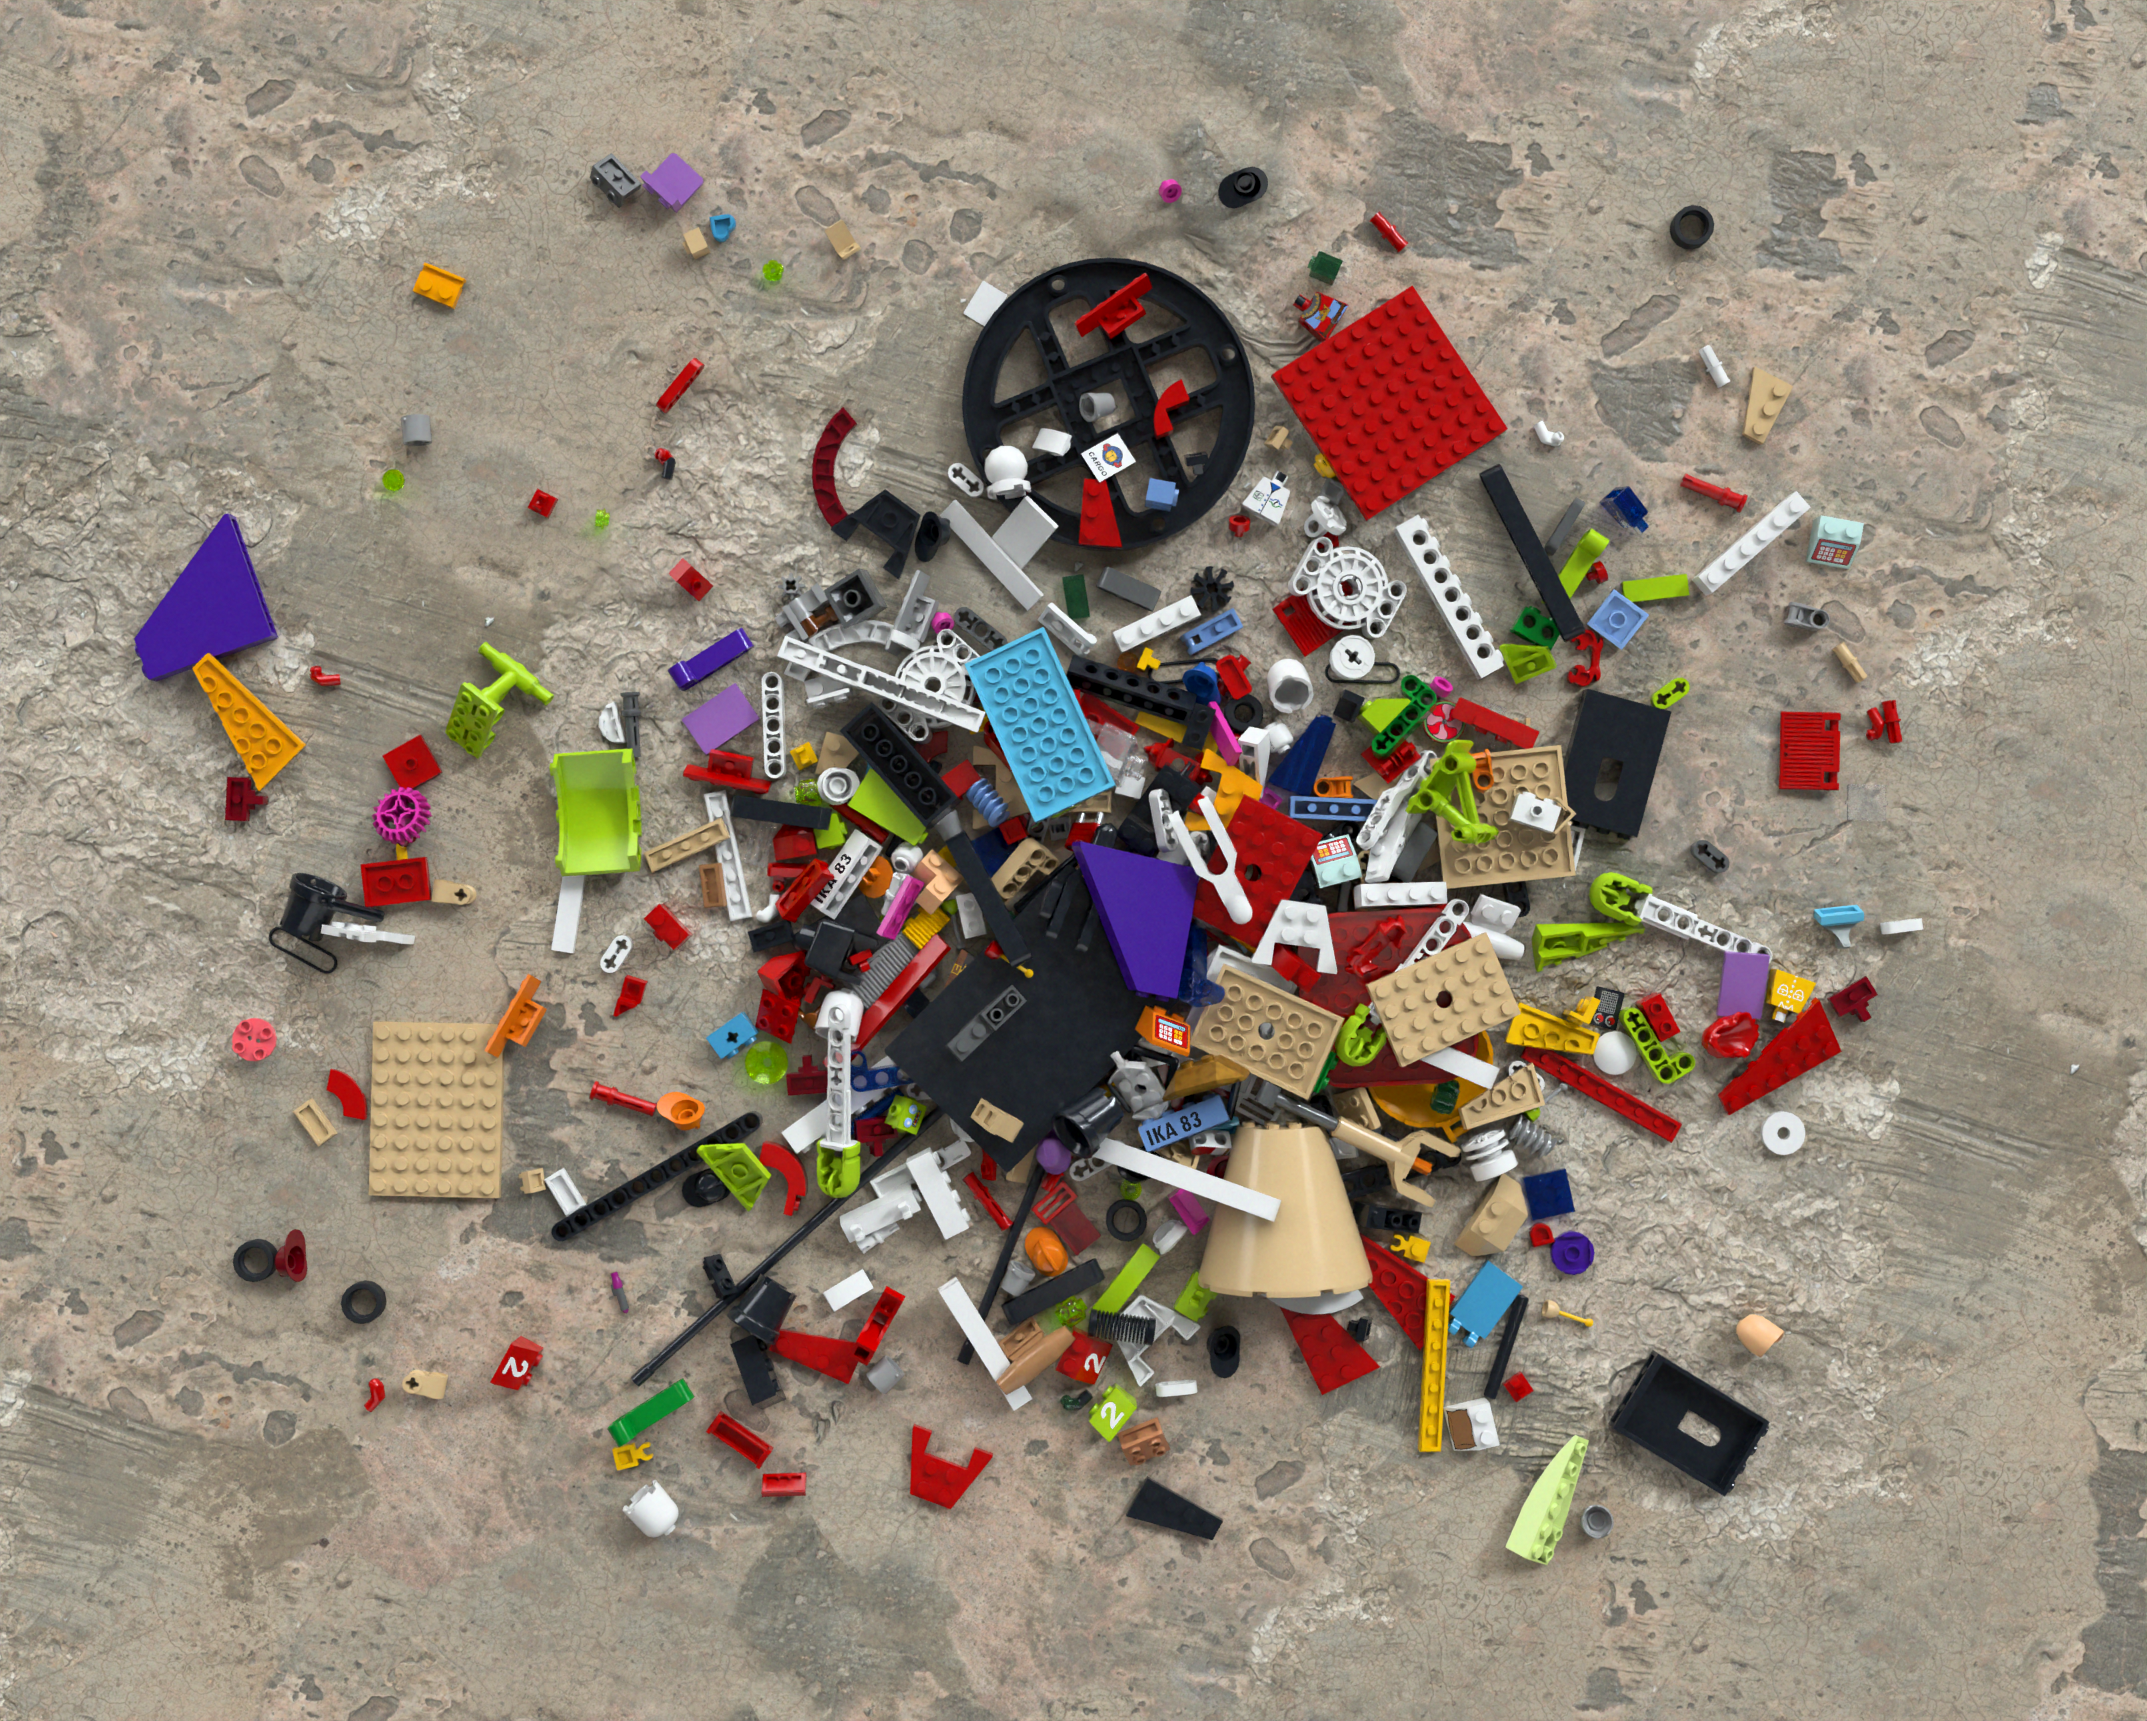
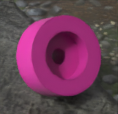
[1159,179,1182,203]
[931,612,954,634]
[1430,676,1453,699]

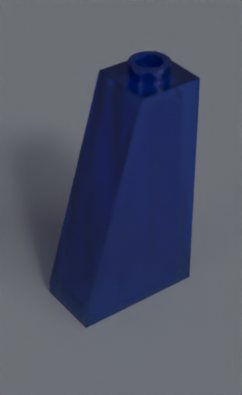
[1267,714,1336,797]

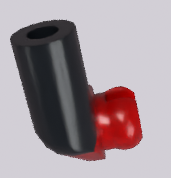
[654,448,676,480]

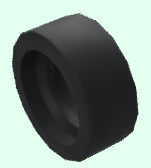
[1670,205,1714,250]
[1106,1199,1147,1242]
[233,1239,278,1282]
[341,1280,386,1324]

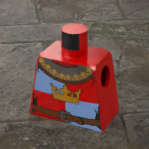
[1293,292,1348,343]

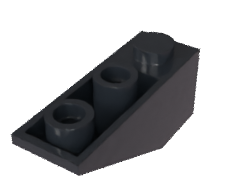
[1353,1201,1422,1234]

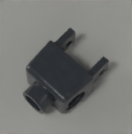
[795,919,879,986]

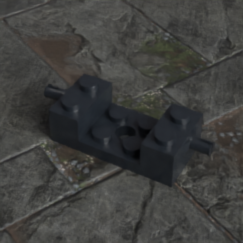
[1117,761,1202,858]

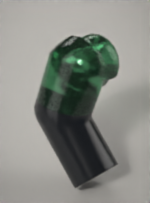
[1060,1389,1093,1411]

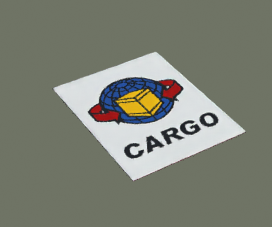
[1081,433,1136,482]

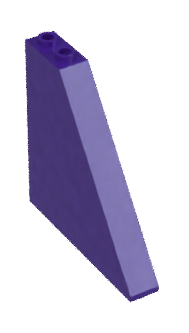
[134,513,279,682]
[1072,841,1199,1002]

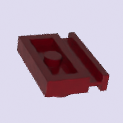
[1049,1201,1101,1255]

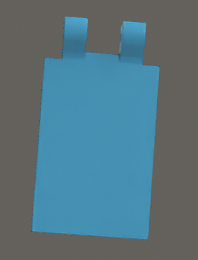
[1448,1260,1523,1349]

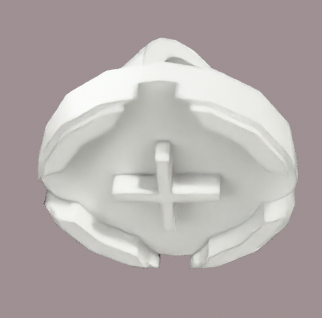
[1304,496,1347,538]

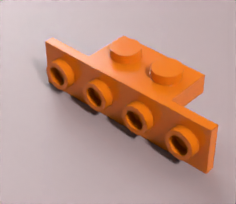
[484,974,547,1058]

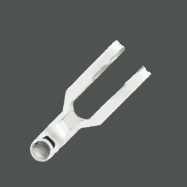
[1356,750,1437,865]
[1168,796,1253,924]

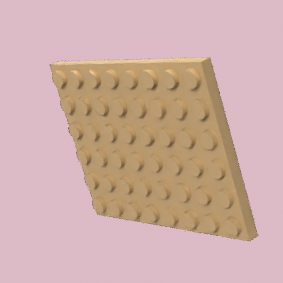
[369,1021,505,1198]

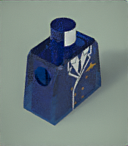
[1599,486,1649,534]

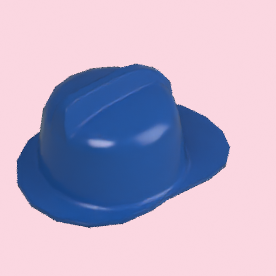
[1182,662,1221,706]

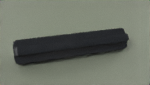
[326,898,385,922]

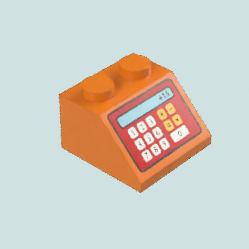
[1135,1005,1190,1057]

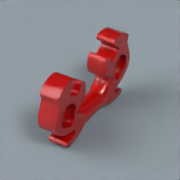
[1567,629,1604,687]

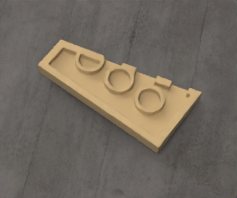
[1458,1063,1545,1130]

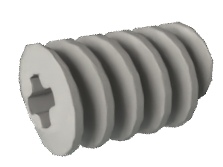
[1508,1114,1557,1159]

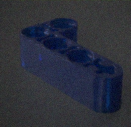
[1178,922,1225,1008]
[850,1049,915,1092]

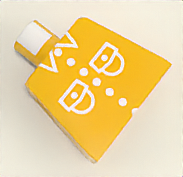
[1765,969,1816,1023]

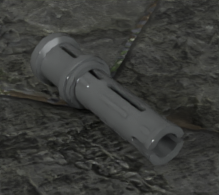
[620,692,641,758]

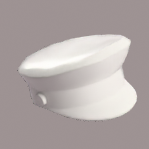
[817,767,860,805]
[1153,1220,1188,1255]

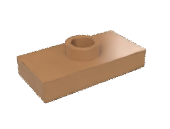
[699,863,727,908]

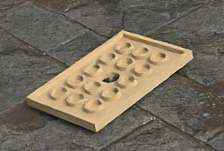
[1365,932,1521,1067]
[1190,964,1345,1100]

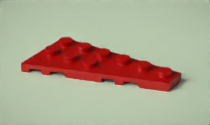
[1718,997,1842,1115]
[1359,1232,1456,1351]
[1280,1307,1380,1395]

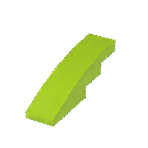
[1088,1243,1160,1326]

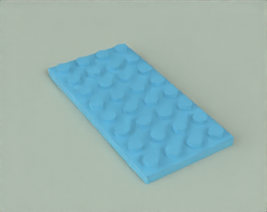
[964,627,1116,823]

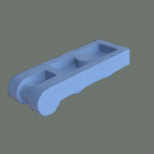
[1180,608,1243,656]

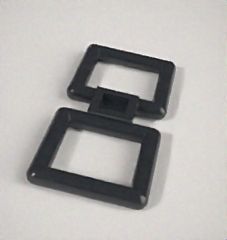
[1127,1045,1242,1121]

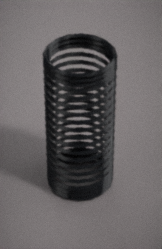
[1087,1308,1156,1346]

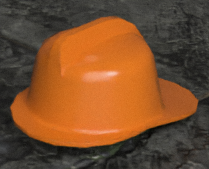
[657,1092,705,1131]
[1025,1227,1068,1276]

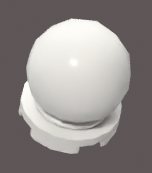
[984,446,1031,499]

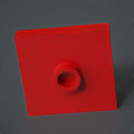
[382,735,443,790]

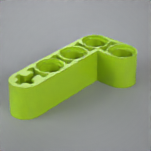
[1541,528,1610,605]
[1619,1007,1695,1084]

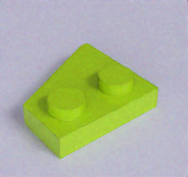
[1499,644,1557,684]

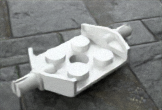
[1108,1051,1171,1120]

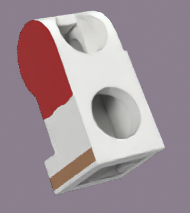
[1189,1130,1232,1157]

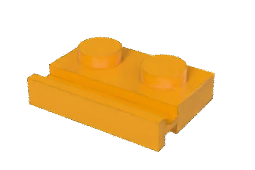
[413,262,466,309]

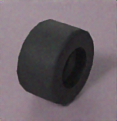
[1224,694,1264,733]

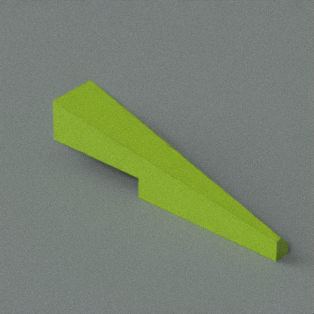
[1531,922,1645,972]

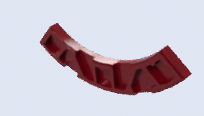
[812,407,857,528]

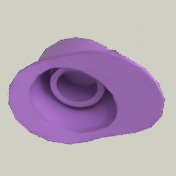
[1036,1128,1071,1174]

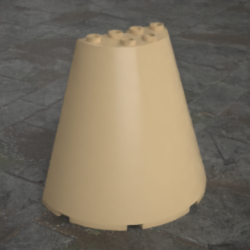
[1198,1120,1373,1298]

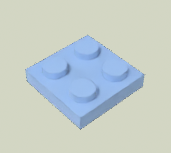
[1587,589,1649,650]

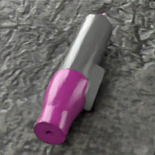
[611,1271,629,1314]

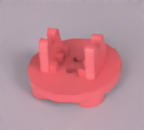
[232,1018,277,1061]

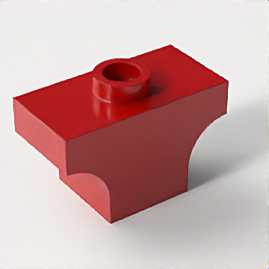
[668,558,713,601]

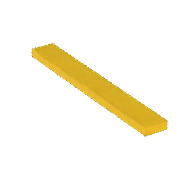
[1418,1279,1450,1452]

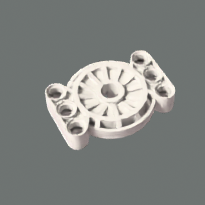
[1288,537,1407,639]
[878,629,981,745]

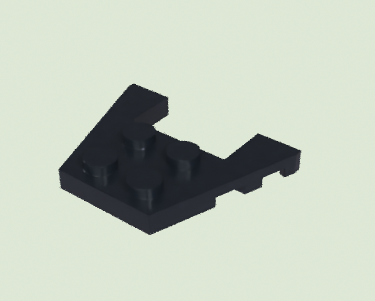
[830,489,921,580]

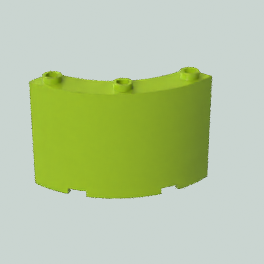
[549,748,642,877]

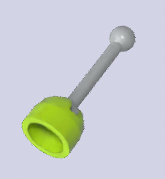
[941,899,965,951]
[1522,1082,1568,1123]

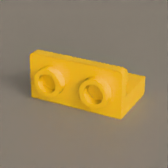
[1563,996,1600,1026]

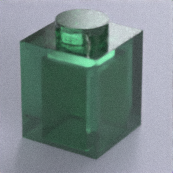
[1307,251,1343,286]

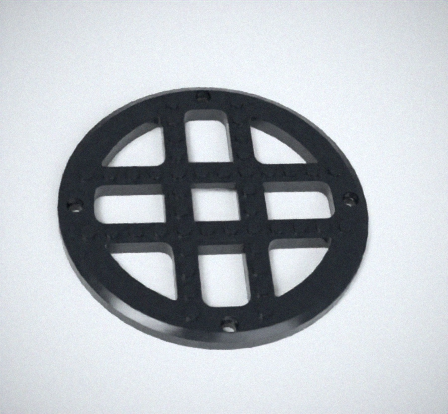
[962,257,1255,552]

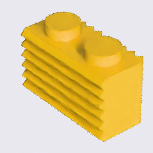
[902,907,951,950]

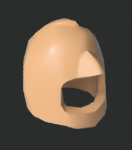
[1736,1314,1785,1357]

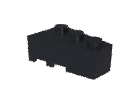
[730,1335,786,1410]

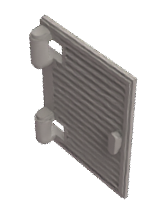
[842,931,939,1016]

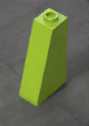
[848,768,928,846]

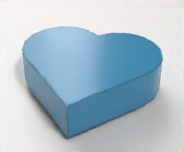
[709,214,736,242]

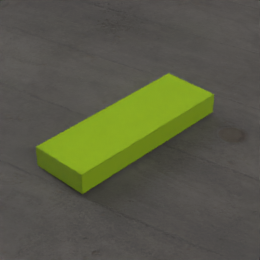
[1621,574,1690,603]

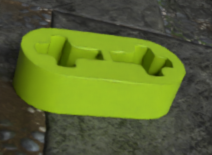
[1650,677,1690,709]

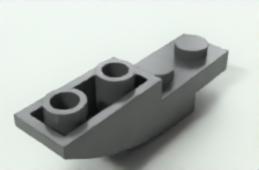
[945,985,1027,1062]

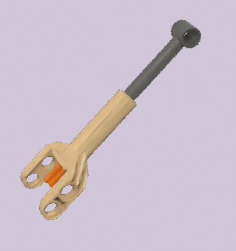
[1255,1080,1462,1208]

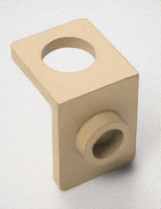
[825,220,861,260]
[1550,796,1576,836]

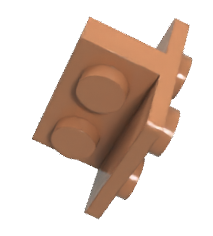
[1117,1417,1170,1466]

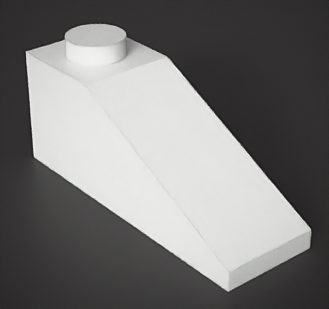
[1238,727,1270,798]

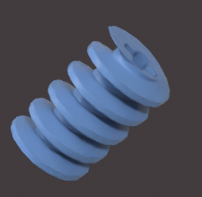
[966,778,1010,827]

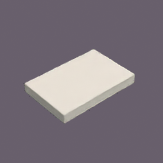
[992,496,1059,570]

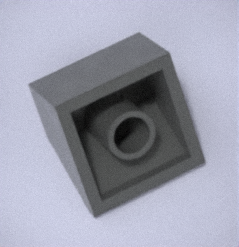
[824,568,888,629]

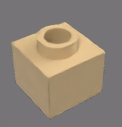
[682,227,711,259]

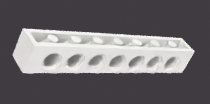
[1393,515,1504,680]

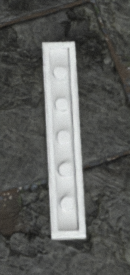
[940,500,1044,611]
[704,790,752,921]

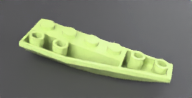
[1505,1435,1589,1565]

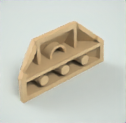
[1454,1173,1528,1256]

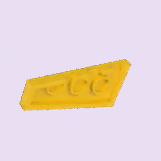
[1504,1002,1600,1055]

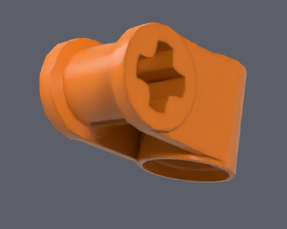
[1468,749,1494,793]
[1311,776,1353,799]

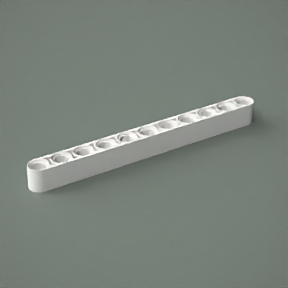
[1093,1138,1282,1222]

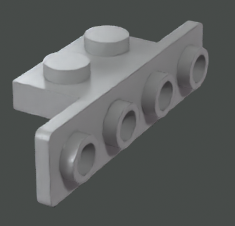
[885,570,939,656]

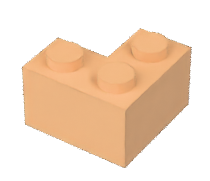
[910,849,964,915]

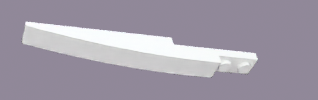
[777,636,986,733]

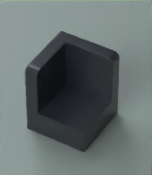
[1333,689,1365,723]
[902,987,931,1019]

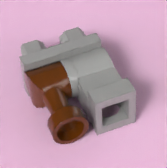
[775,583,839,643]

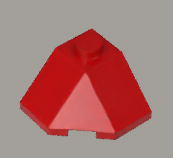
[772,824,819,861]
[757,951,811,1000]

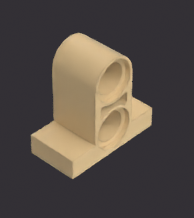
[971,1098,1024,1143]

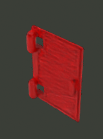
[1272,580,1353,657]
[1779,711,1841,791]

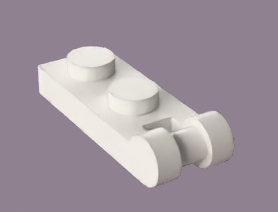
[1038,602,1097,658]

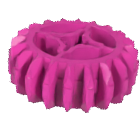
[371,787,432,845]

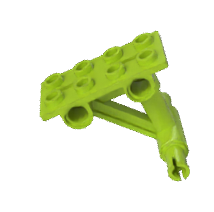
[445,642,554,759]
[1405,740,1498,845]

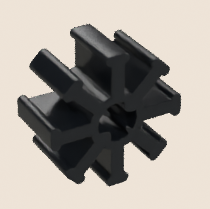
[1190,566,1234,612]

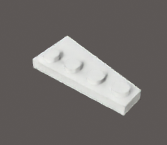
[1365,801,1412,884]

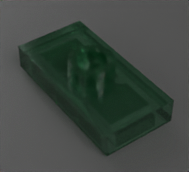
[1062,574,1090,620]

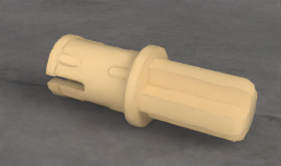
[1832,642,1867,683]

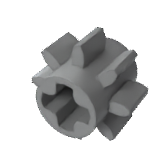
[778,573,806,601]

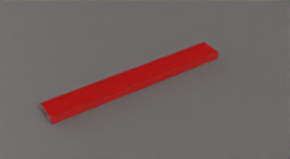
[822,933,952,1078]
[1520,1046,1682,1143]

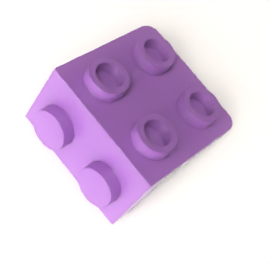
[640,153,704,213]

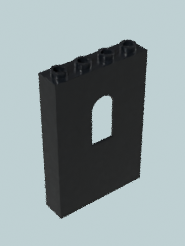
[1563,689,1671,841]
[1608,1350,1770,1497]

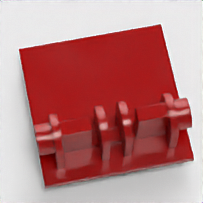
[1361,729,1422,784]
[755,989,801,1044]

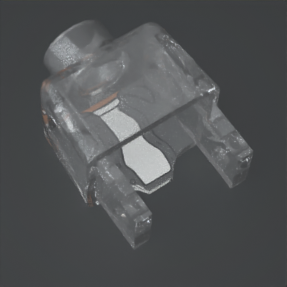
[1086,719,1148,788]

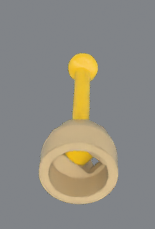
[1541,1299,1593,1327]

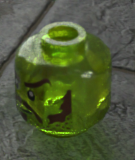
[794,778,822,806]
[1054,1295,1088,1328]

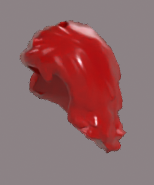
[1701,1012,1759,1059]

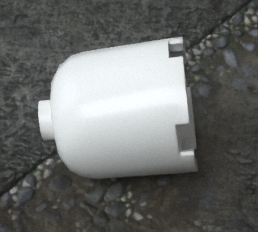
[1267,659,1314,713]
[815,988,864,1043]
[622,1480,679,1538]

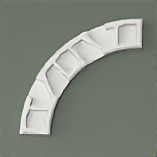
[784,620,894,682]
[1261,1290,1364,1314]

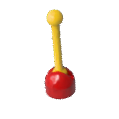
[984,940,1033,978]

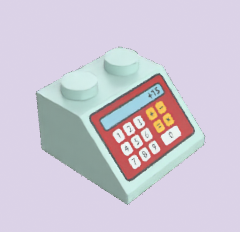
[1806,515,1864,569]
[1310,834,1362,888]

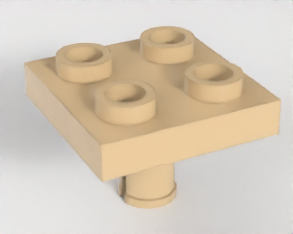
[1331,1087,1381,1130]

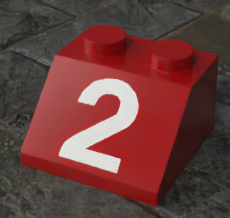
[1055,1326,1113,1384]
[490,1336,543,1390]

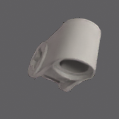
[1784,602,1830,631]

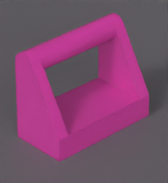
[1167,1187,1210,1235]

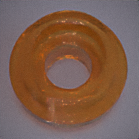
[1117,652,1139,673]

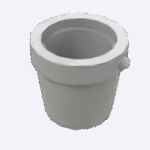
[1079,393,1115,422]
[934,809,963,844]
[1001,1261,1035,1296]

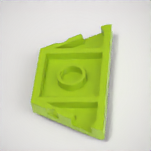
[696,1143,771,1211]

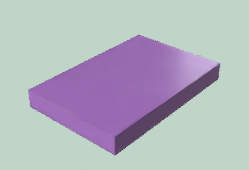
[681,683,760,755]
[1716,951,1770,1019]

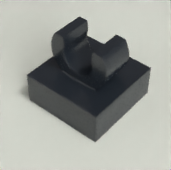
[1049,816,1071,841]
[1347,1316,1373,1341]

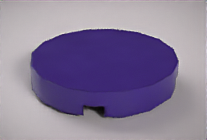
[1550,1231,1595,1275]

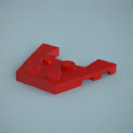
[910,1424,993,1509]

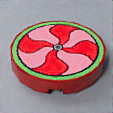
[1422,700,1466,744]

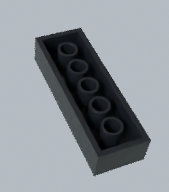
[840,702,961,830]

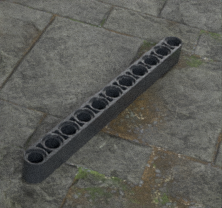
[551,1111,763,1241]

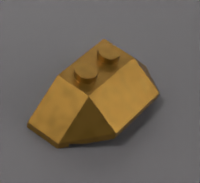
[1162,1054,1250,1102]

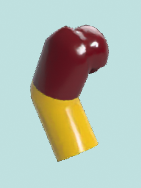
[395,837,417,860]

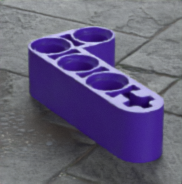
[668,628,754,691]

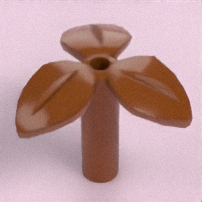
[798,1002,823,1032]

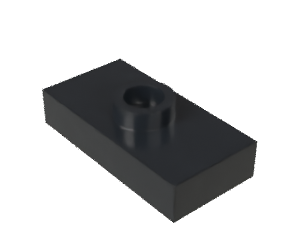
[748,920,796,953]

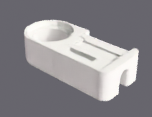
[937,1139,971,1171]

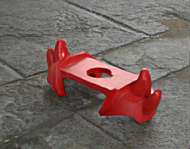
[1144,737,1213,785]
[1345,915,1408,977]

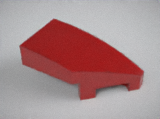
[613,975,648,1017]

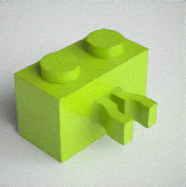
[1173,1268,1218,1322]

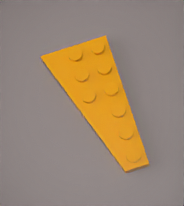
[192,653,306,791]

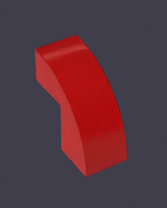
[1153,379,1190,440]

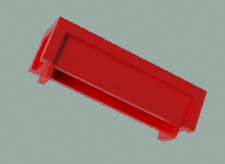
[775,858,835,923]
[706,1411,774,1469]

